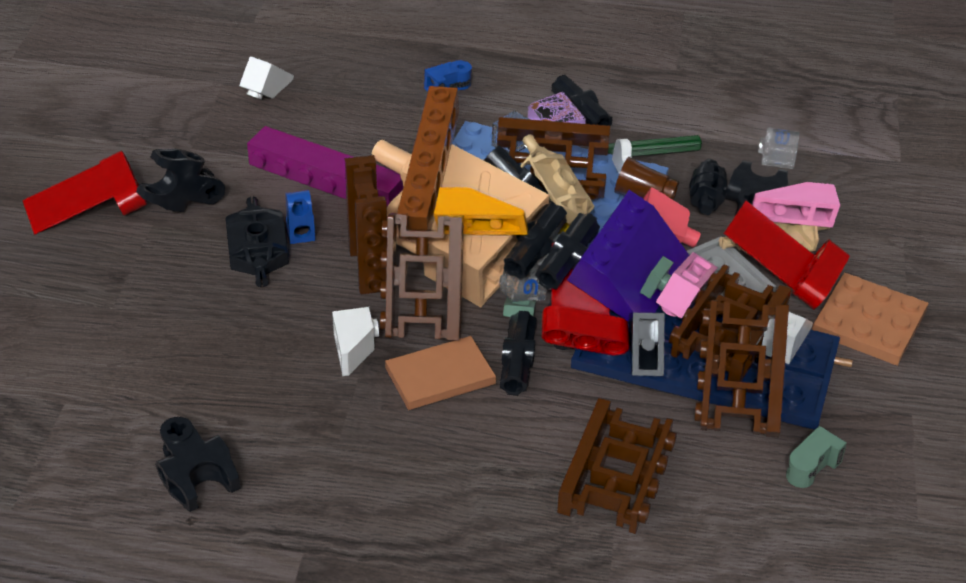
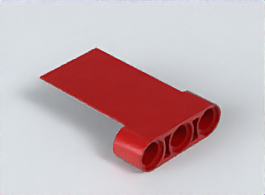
[22,150,147,235]
[723,201,850,310]
[542,243,629,356]

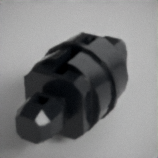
[689,158,728,215]

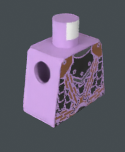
[528,92,586,124]

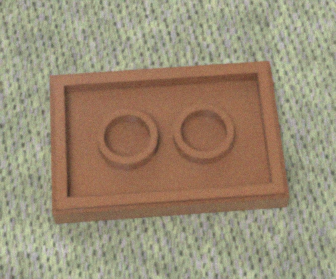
[385,336,496,410]

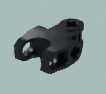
[136,148,225,212]
[726,160,788,215]
[156,417,240,512]

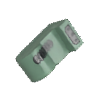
[786,426,847,488]

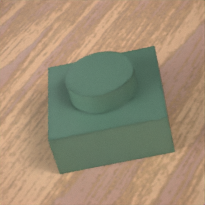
[640,256,674,298]
[503,297,536,318]

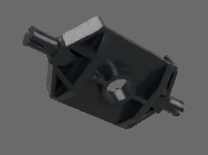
[225,196,289,287]

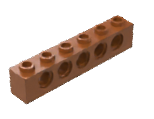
[397,86,459,240]

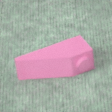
[752,182,840,228]
[656,252,718,319]

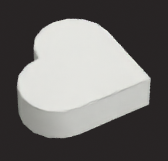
[612,139,632,173]

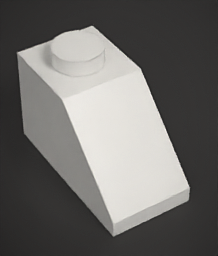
[239,57,294,100]
[332,307,379,376]
[762,312,813,364]

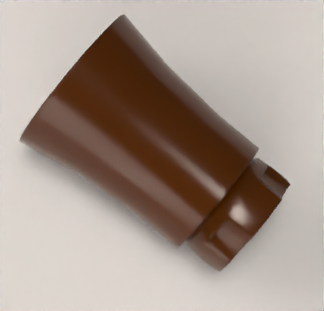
[614,156,679,200]

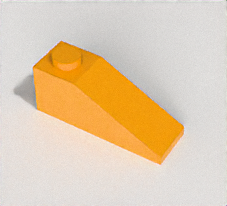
[434,187,528,235]

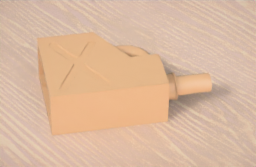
[372,140,549,307]

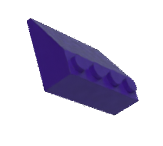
[567,190,690,322]

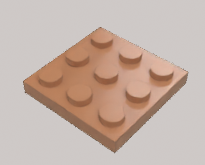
[812,272,929,366]

